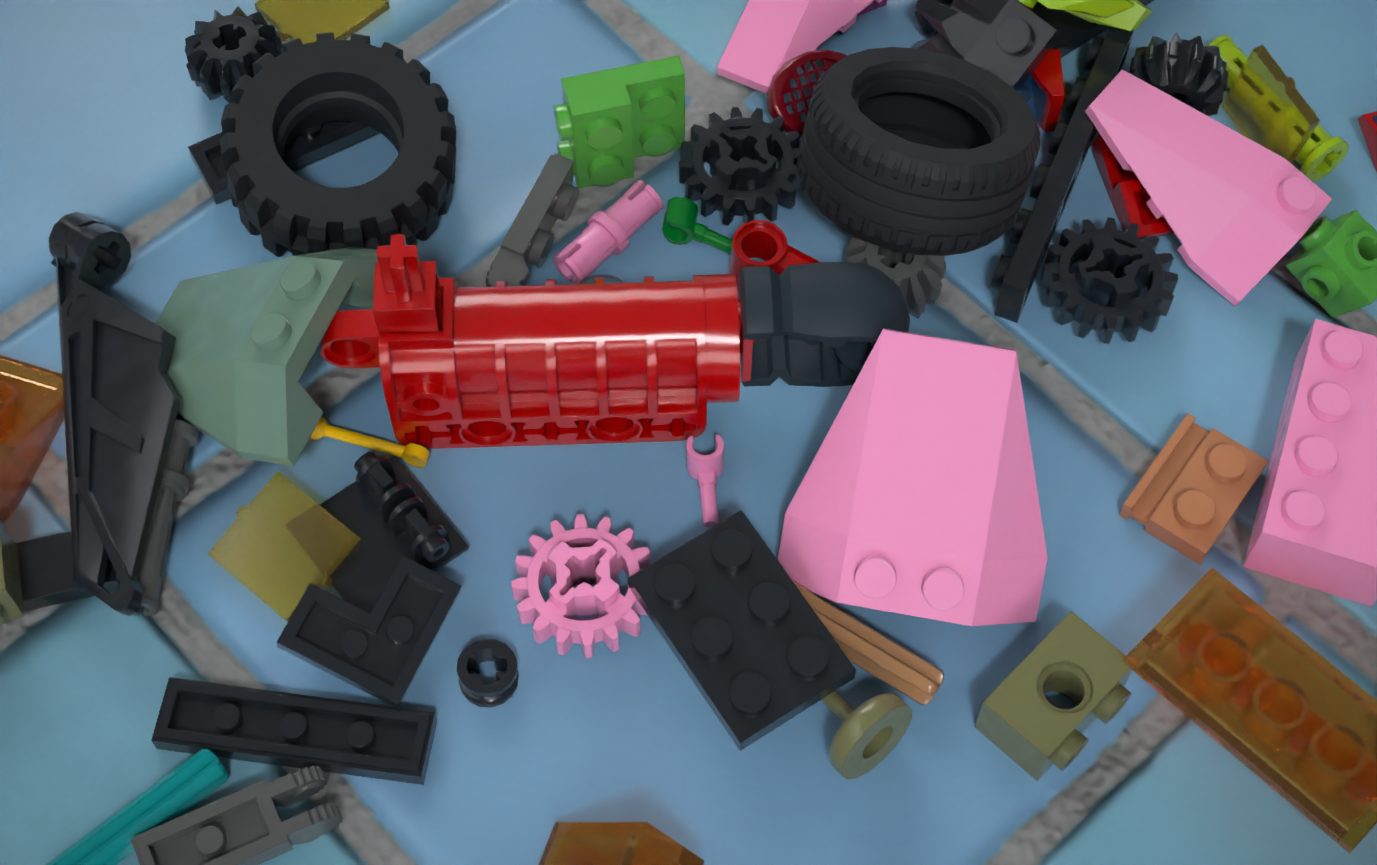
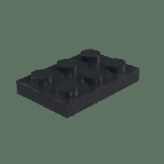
[628,510,856,751]

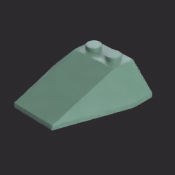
[155,247,378,466]

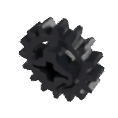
[679,107,804,226]
[1040,217,1178,344]

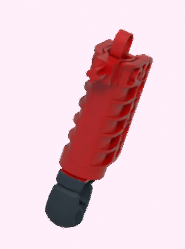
[321,234,910,449]

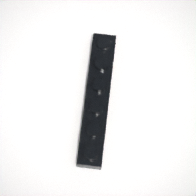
[990,27,1134,323]

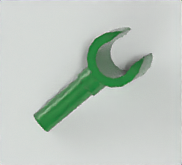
[662,197,733,255]

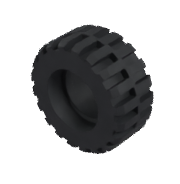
[220,32,456,257]

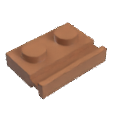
[1119,413,1269,565]

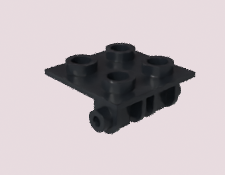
[287,452,469,613]

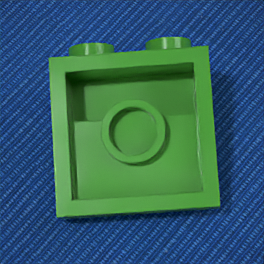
[553,55,685,188]

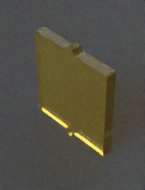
[254,0,390,44]
[1222,45,1320,164]
[208,471,360,622]

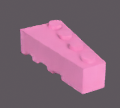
[1243,319,1377,607]

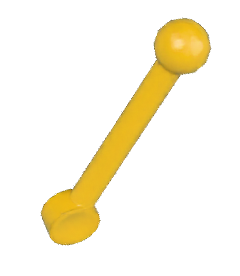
[310,416,430,468]

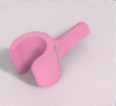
[686,434,724,527]

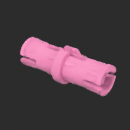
[553,180,664,284]

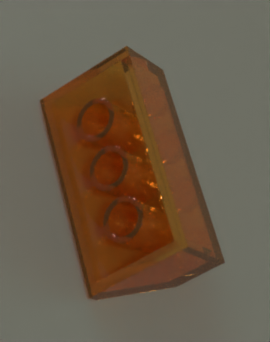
[1123,567,1377,853]

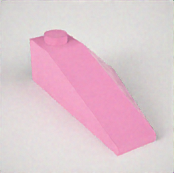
[717,0,883,94]
[1085,69,1332,306]

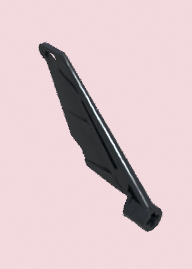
[49,212,180,616]

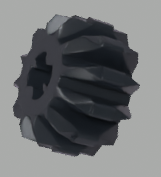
[185,6,282,103]
[1128,32,1229,116]

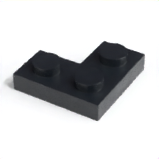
[277,555,462,707]

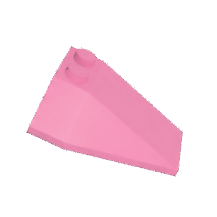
[778,328,1048,626]

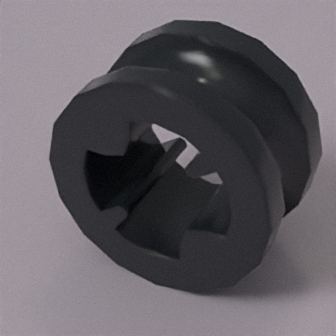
[457,639,519,708]

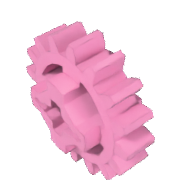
[511,514,650,658]

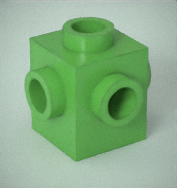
[1285,210,1377,318]

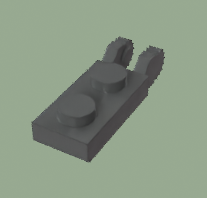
[486,153,579,287]
[131,765,343,865]

